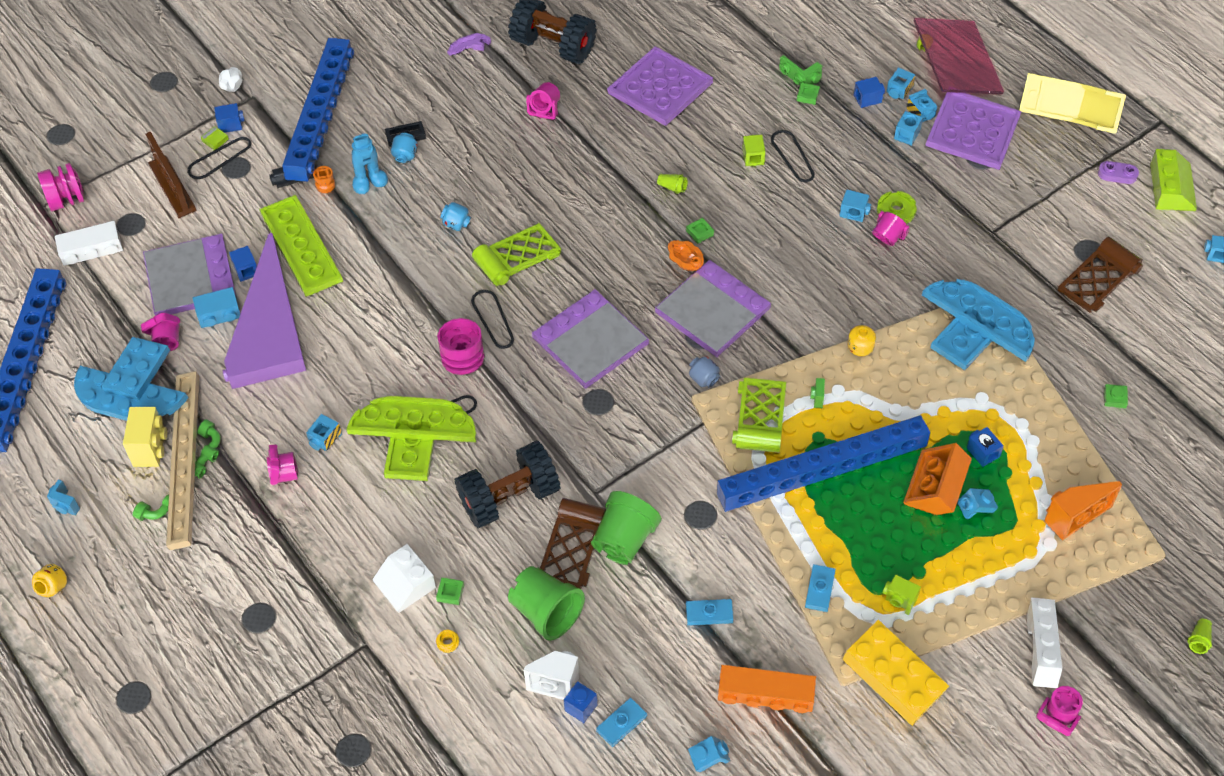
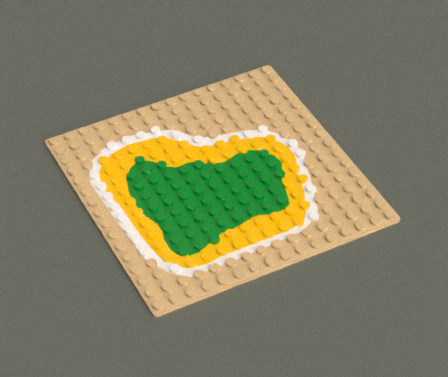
[691,291,1166,686]

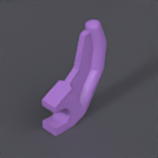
[447,33,491,56]

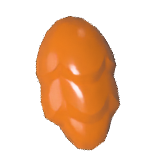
[668,240,704,271]

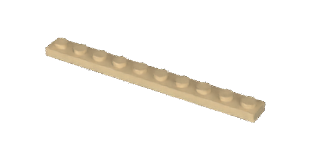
[166,371,199,550]

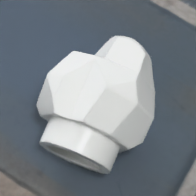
[219,67,243,92]

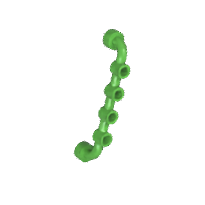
[132,419,221,521]

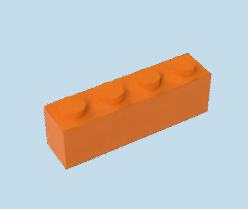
[718,665,816,713]

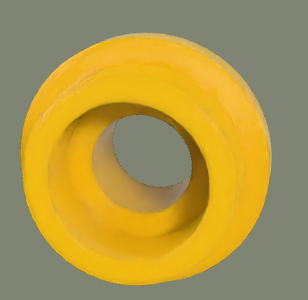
[436,630,459,653]

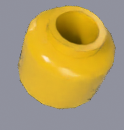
[847,325,876,356]
[32,564,67,598]

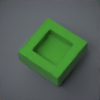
[797,83,820,105]
[686,217,714,244]
[810,378,825,408]
[1104,384,1128,408]
[436,577,464,605]

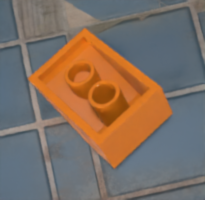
[1044,481,1122,541]

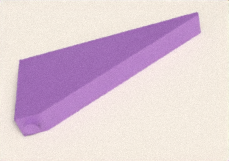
[222,233,306,389]

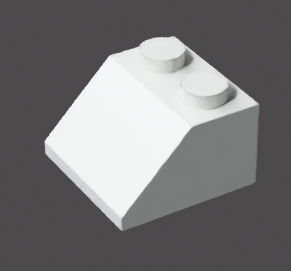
[372,544,436,613]
[524,651,579,700]

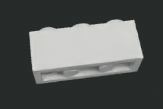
[55,221,123,266]

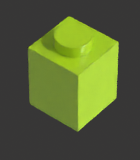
[742,135,765,166]

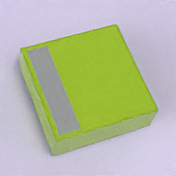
[201,126,229,150]

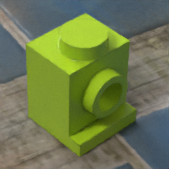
[882,575,921,615]

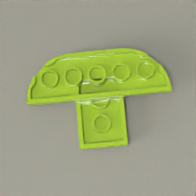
[347,396,476,481]

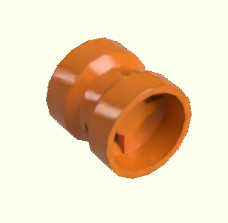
[313,166,335,193]

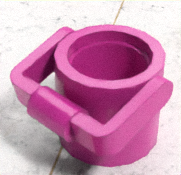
[526,82,560,120]
[872,211,910,246]
[141,313,180,351]
[267,444,298,485]
[1036,686,1083,736]

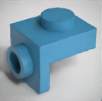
[47,479,80,516]
[957,488,998,519]
[688,736,730,772]

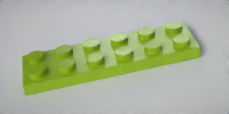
[259,195,343,297]

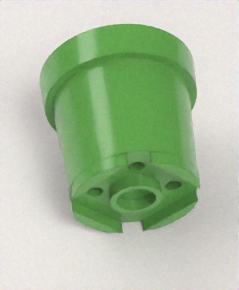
[591,491,662,565]
[508,566,585,641]

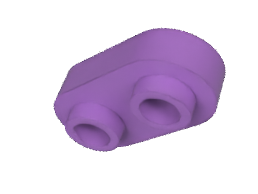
[1098,161,1139,184]

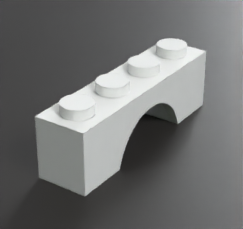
[1027,598,1062,688]

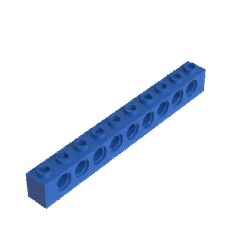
[282,38,354,182]
[0,268,66,452]
[717,415,930,512]

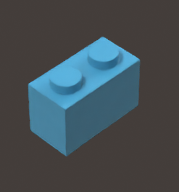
[192,287,240,328]

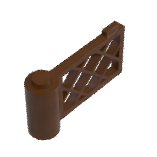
[1058,236,1143,313]
[540,498,606,589]

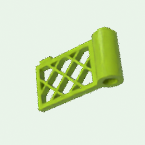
[472,223,561,286]
[732,378,786,453]

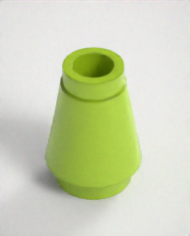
[657,174,688,194]
[1188,618,1212,654]

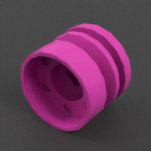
[37,163,84,212]
[437,318,485,375]

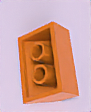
[903,443,972,515]

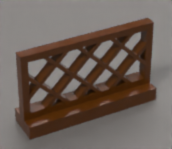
[145,131,197,219]

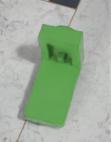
[779,55,822,86]

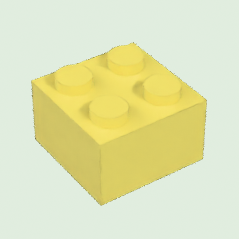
[123,407,167,467]

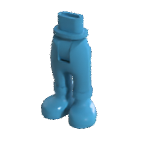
[352,133,388,194]

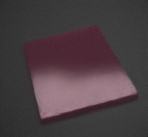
[913,18,1004,94]

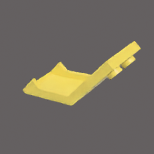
[1019,73,1126,133]

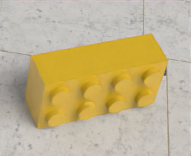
[842,620,949,726]

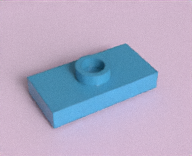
[805,564,836,612]
[686,599,734,626]
[596,698,647,748]

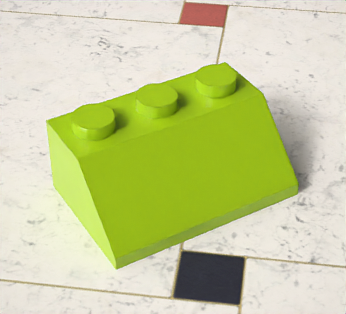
[1150,149,1197,211]

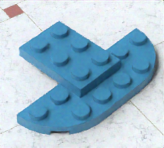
[922,279,1035,370]
[74,337,188,421]

